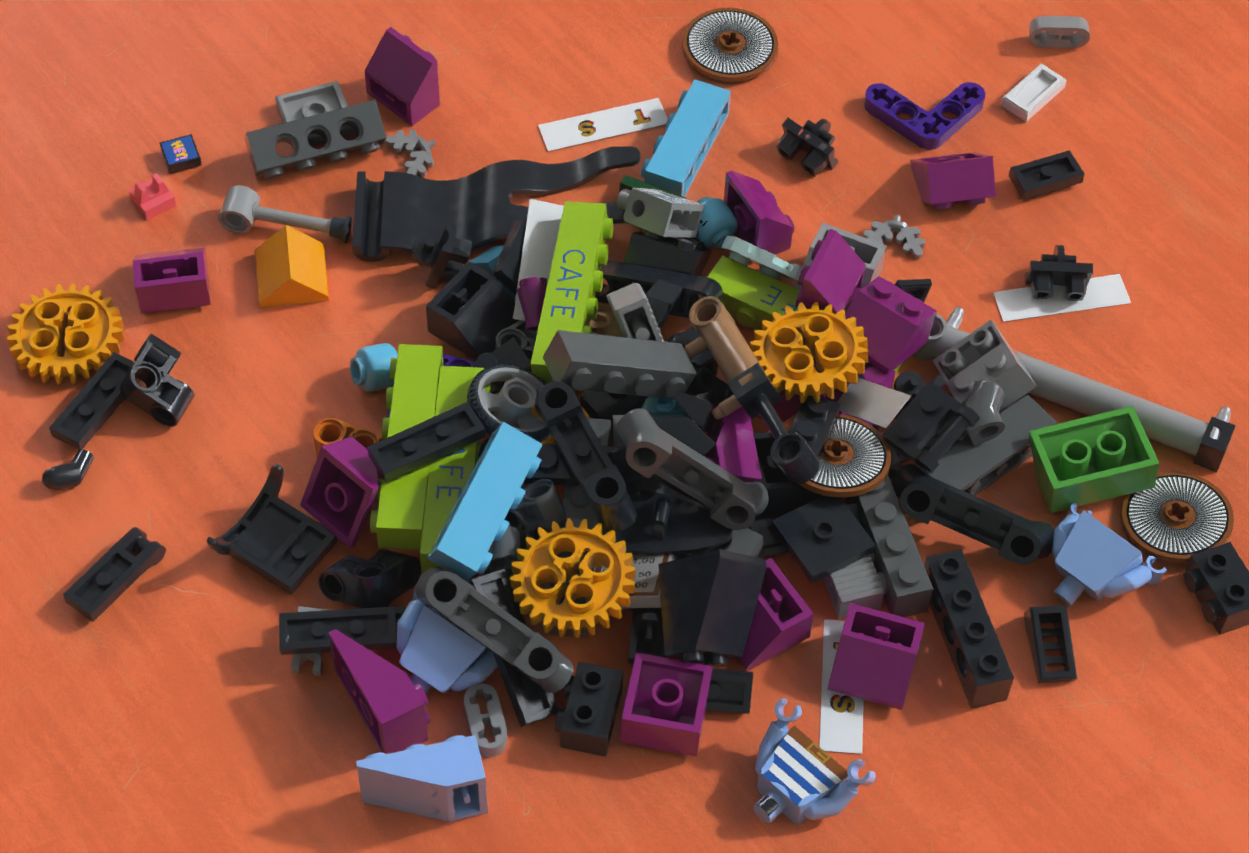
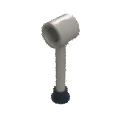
[218,185,352,243]

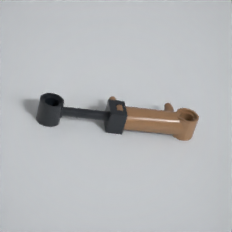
[684,296,820,484]

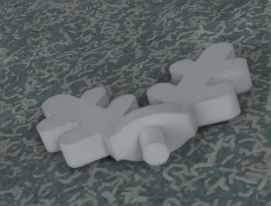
[386,129,436,177]
[863,215,926,259]

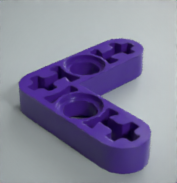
[864,82,985,150]

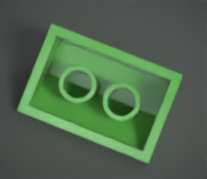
[1029,406,1160,513]

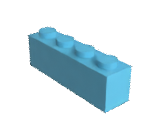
[641,79,731,197]
[427,422,543,581]

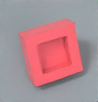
[128,174,177,220]

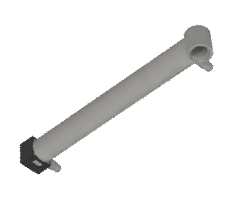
[913,307,1236,472]

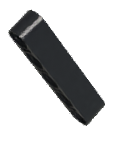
[595,260,723,318]

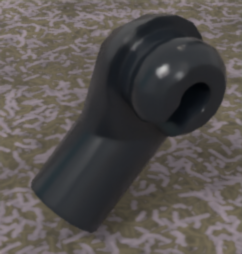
[42,449,94,490]

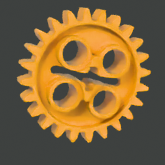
[7,283,125,384]
[750,302,868,403]
[510,518,636,638]

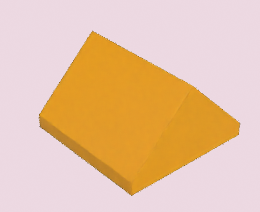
[255,225,329,308]

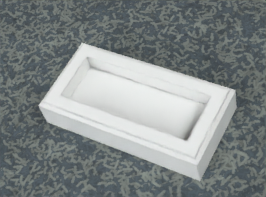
[1000,64,1067,122]

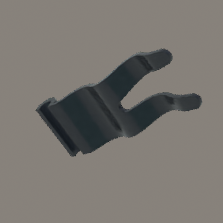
[352,146,640,262]

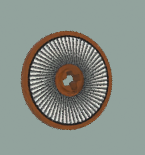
[682,8,778,82]
[787,414,891,497]
[1121,472,1234,563]

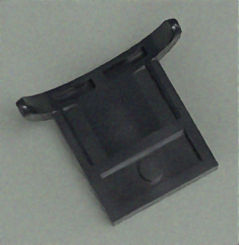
[206,464,337,595]

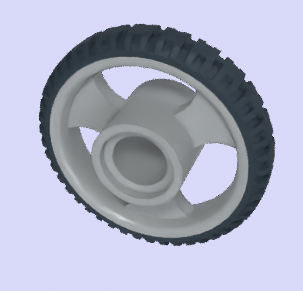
[467,364,551,443]

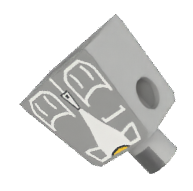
[617,187,705,238]

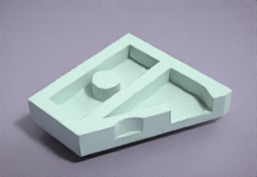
[721,235,803,281]

